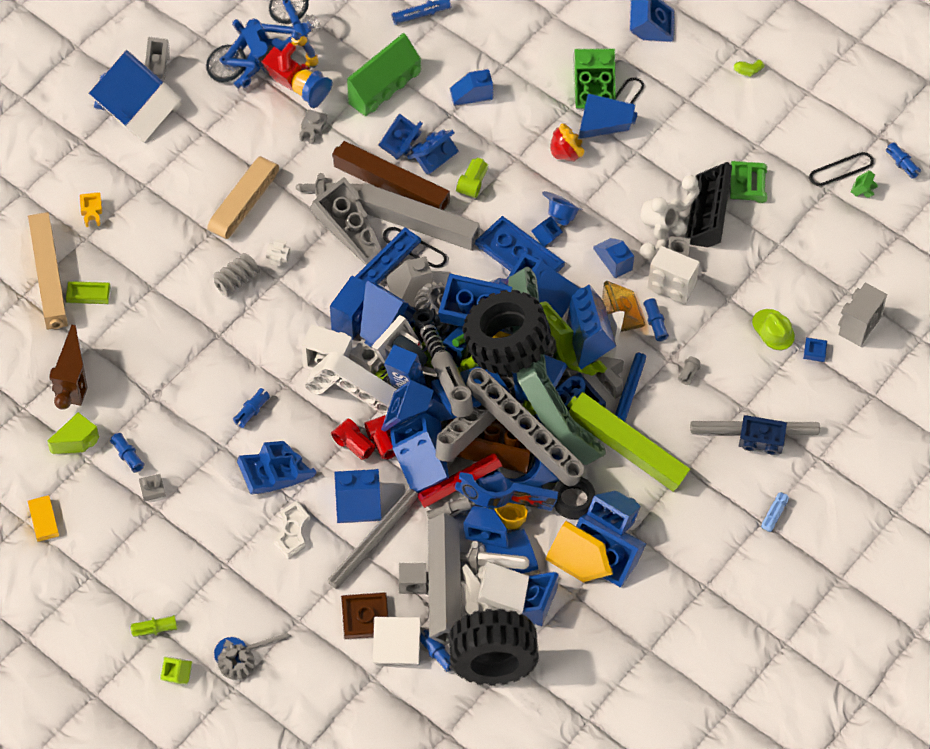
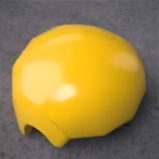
[494,502,528,530]

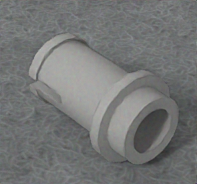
[678,356,701,385]

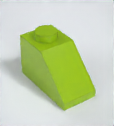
[47,412,99,454]

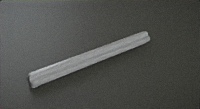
[690,421,820,435]
[328,489,418,589]

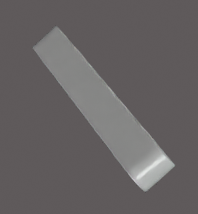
[466,368,584,486]
[435,372,516,461]

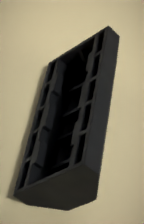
[686,162,732,247]

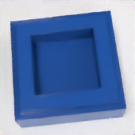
[803,337,827,362]

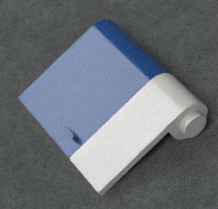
[88,49,182,142]

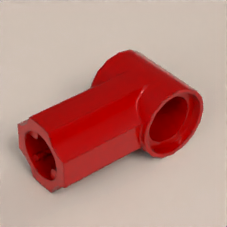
[364,415,395,460]
[331,418,375,460]

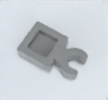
[299,109,327,144]

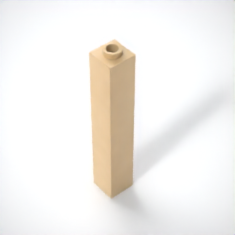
[28,212,68,330]

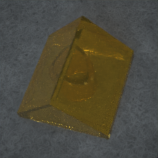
[602,281,646,332]

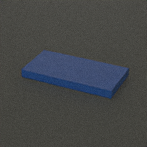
[475,216,565,272]

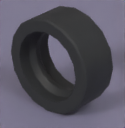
[554,475,595,520]

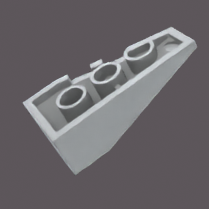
[309,177,382,265]

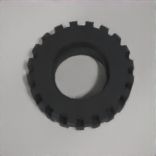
[463,290,551,374]
[449,608,539,686]

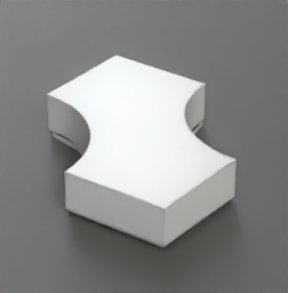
[274,501,310,559]

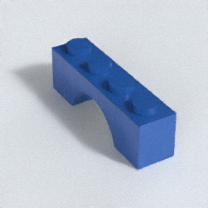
[476,455,561,493]

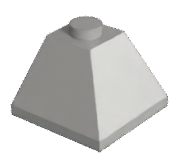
[386,256,433,307]

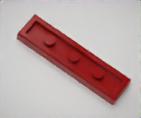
[418,453,502,508]

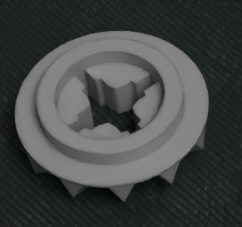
[218,644,255,680]

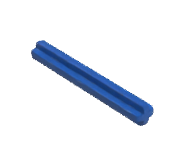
[615,352,646,422]

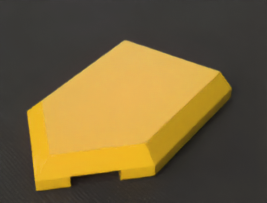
[545,521,613,582]

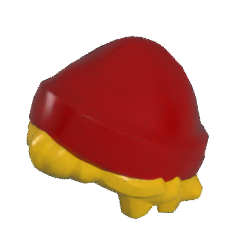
[550,123,584,161]

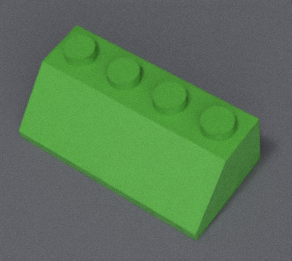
[347,33,421,117]

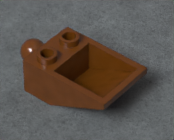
[49,325,88,410]

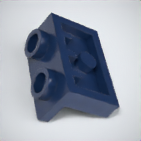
[739,415,787,455]

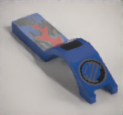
[455,472,558,511]

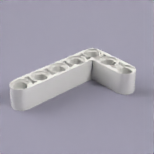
[305,352,397,415]

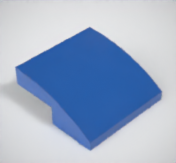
[482,529,539,574]

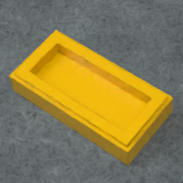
[28,495,59,542]

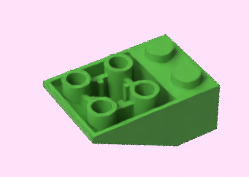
[573,49,616,109]

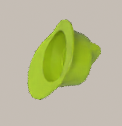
[752,309,795,350]

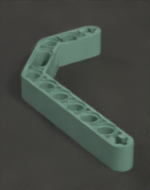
[508,267,606,465]

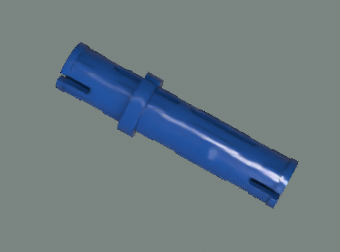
[391,0,451,25]

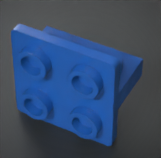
[407,129,459,175]

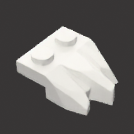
[460,564,498,619]

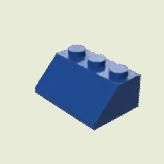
[438,273,512,332]
[576,513,647,588]

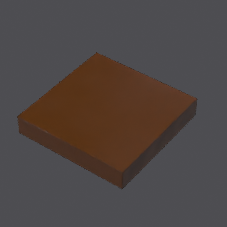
[341,592,388,640]

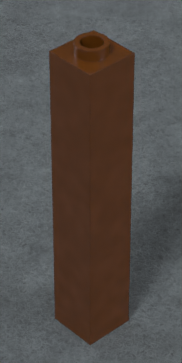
[332,141,450,210]

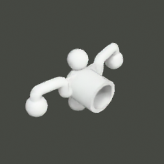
[640,175,700,260]

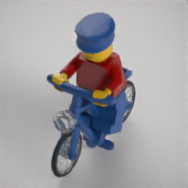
[206,0,333,109]

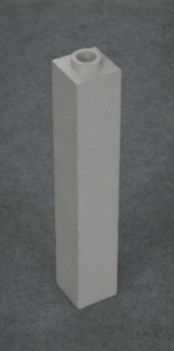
[358,183,480,250]
[428,513,461,645]

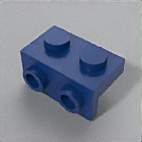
[378,113,423,159]

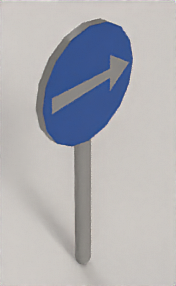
[214,633,289,669]

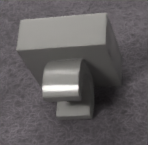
[139,474,166,501]

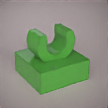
[850,170,878,198]

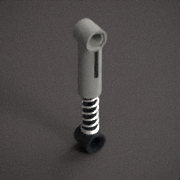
[413,308,473,417]

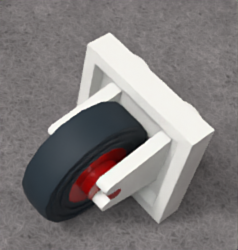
[372,315,428,368]

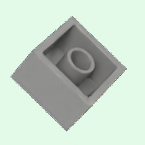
[838,282,888,347]

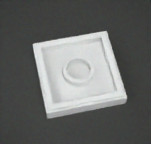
[478,562,529,615]
[373,617,421,664]

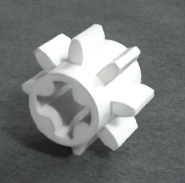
[266,239,291,266]

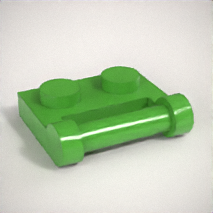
[730,161,767,203]

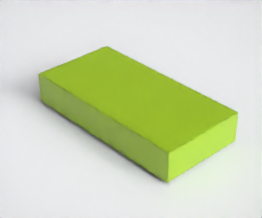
[66,281,111,304]

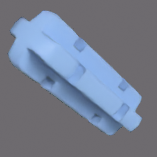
[761,492,789,532]

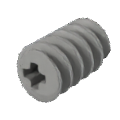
[213,253,260,297]

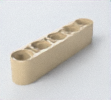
[207,156,279,239]

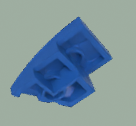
[237,441,317,494]

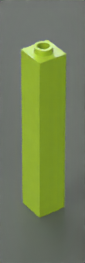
[567,392,690,492]

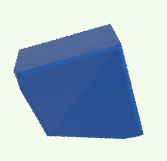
[531,216,563,246]

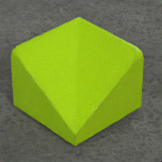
[160,657,192,684]

